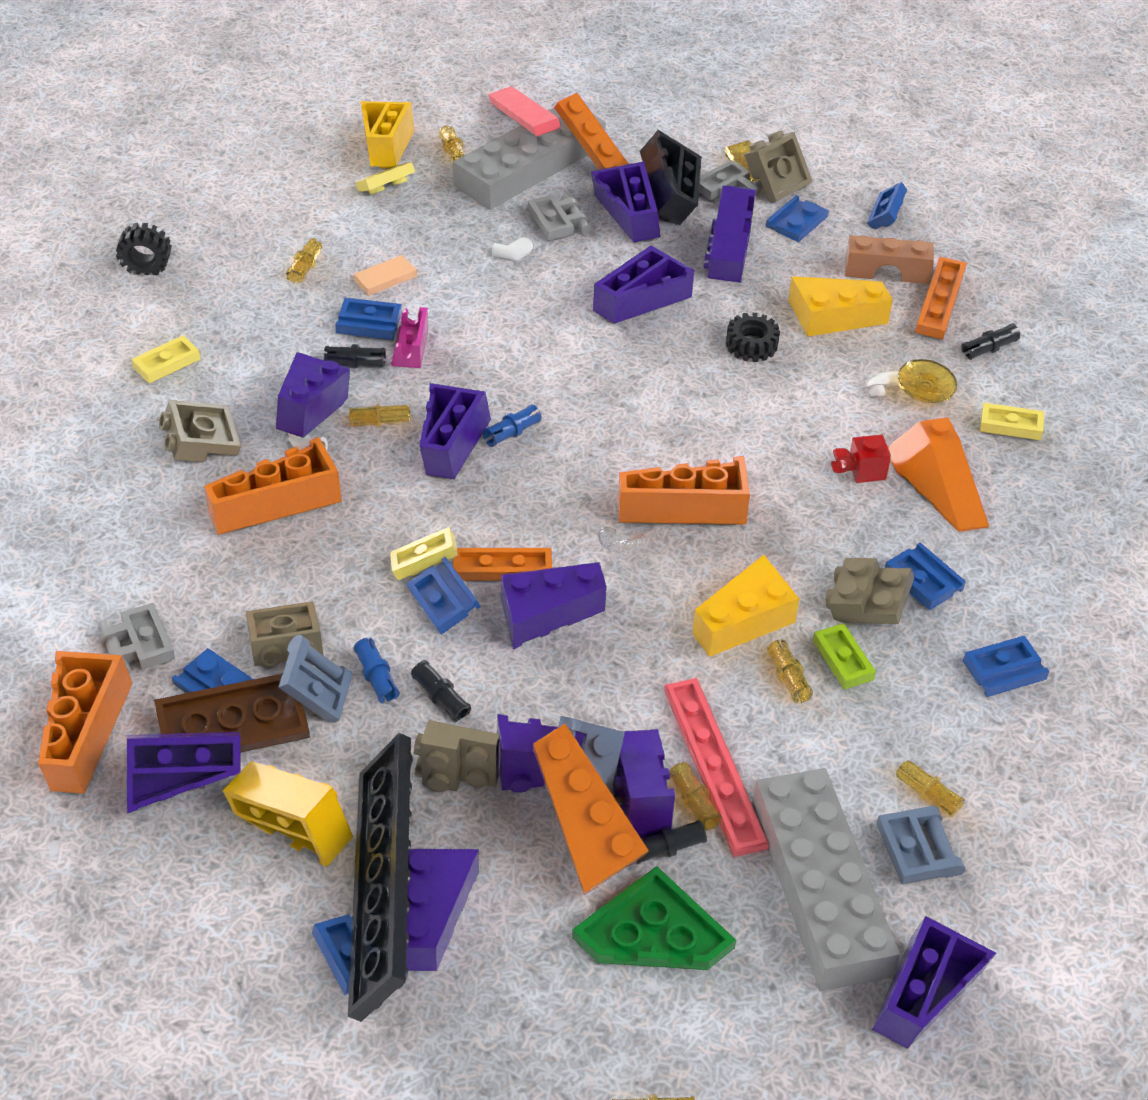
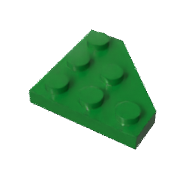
[572,866,736,970]

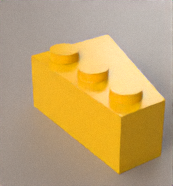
[361,101,415,169]
[788,276,893,337]

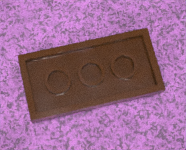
[154,673,310,753]

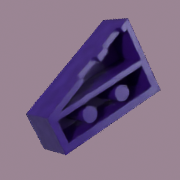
[591,161,661,242]
[703,185,756,283]
[419,383,491,480]
[497,714,604,793]
[127,732,241,813]
[406,849,479,971]

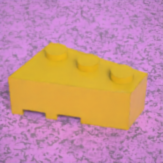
[692,554,800,657]
[223,761,354,868]

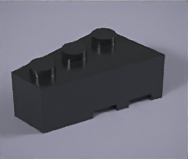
[640,130,702,225]

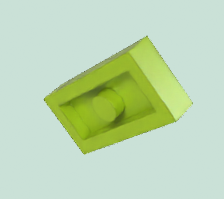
[812,623,876,690]

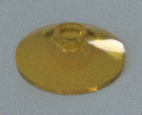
[898,359,957,403]

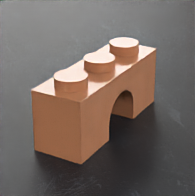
[845,235,934,284]

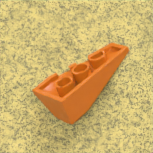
[888,417,989,532]

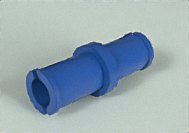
[483,404,542,447]
[353,638,400,704]

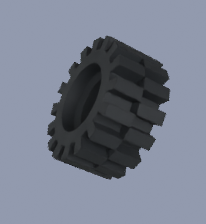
[116,223,172,276]
[726,312,780,362]

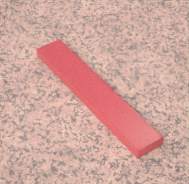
[488,86,561,136]
[664,678,769,857]

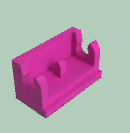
[391,307,428,368]

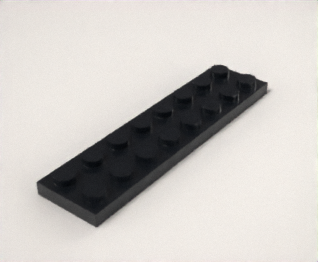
[348,733,413,1022]

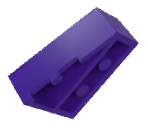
[593,245,695,324]
[276,352,350,438]
[501,562,607,649]
[613,729,675,839]
[872,916,997,1049]

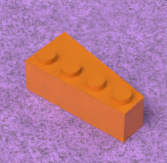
[204,437,342,535]
[617,456,750,524]
[38,651,133,794]
[533,724,649,895]

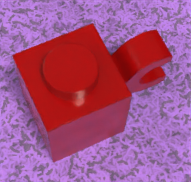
[831,434,891,483]

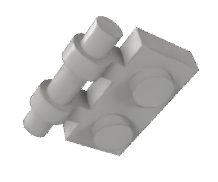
[699,160,763,208]
[528,194,591,241]
[98,603,175,674]

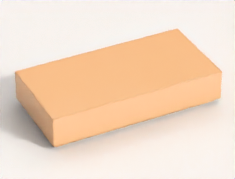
[353,255,417,296]

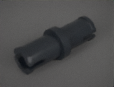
[961,323,1020,360]
[324,344,386,368]
[411,660,471,722]
[636,819,707,865]

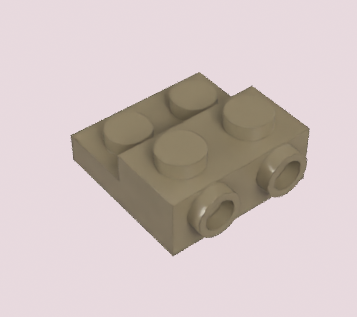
[744,130,813,203]
[159,400,241,462]
[825,558,914,624]
[246,601,324,667]
[414,720,500,792]

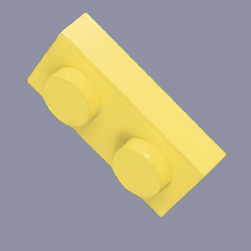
[355,162,415,195]
[132,335,201,384]
[980,403,1044,440]
[390,527,458,580]

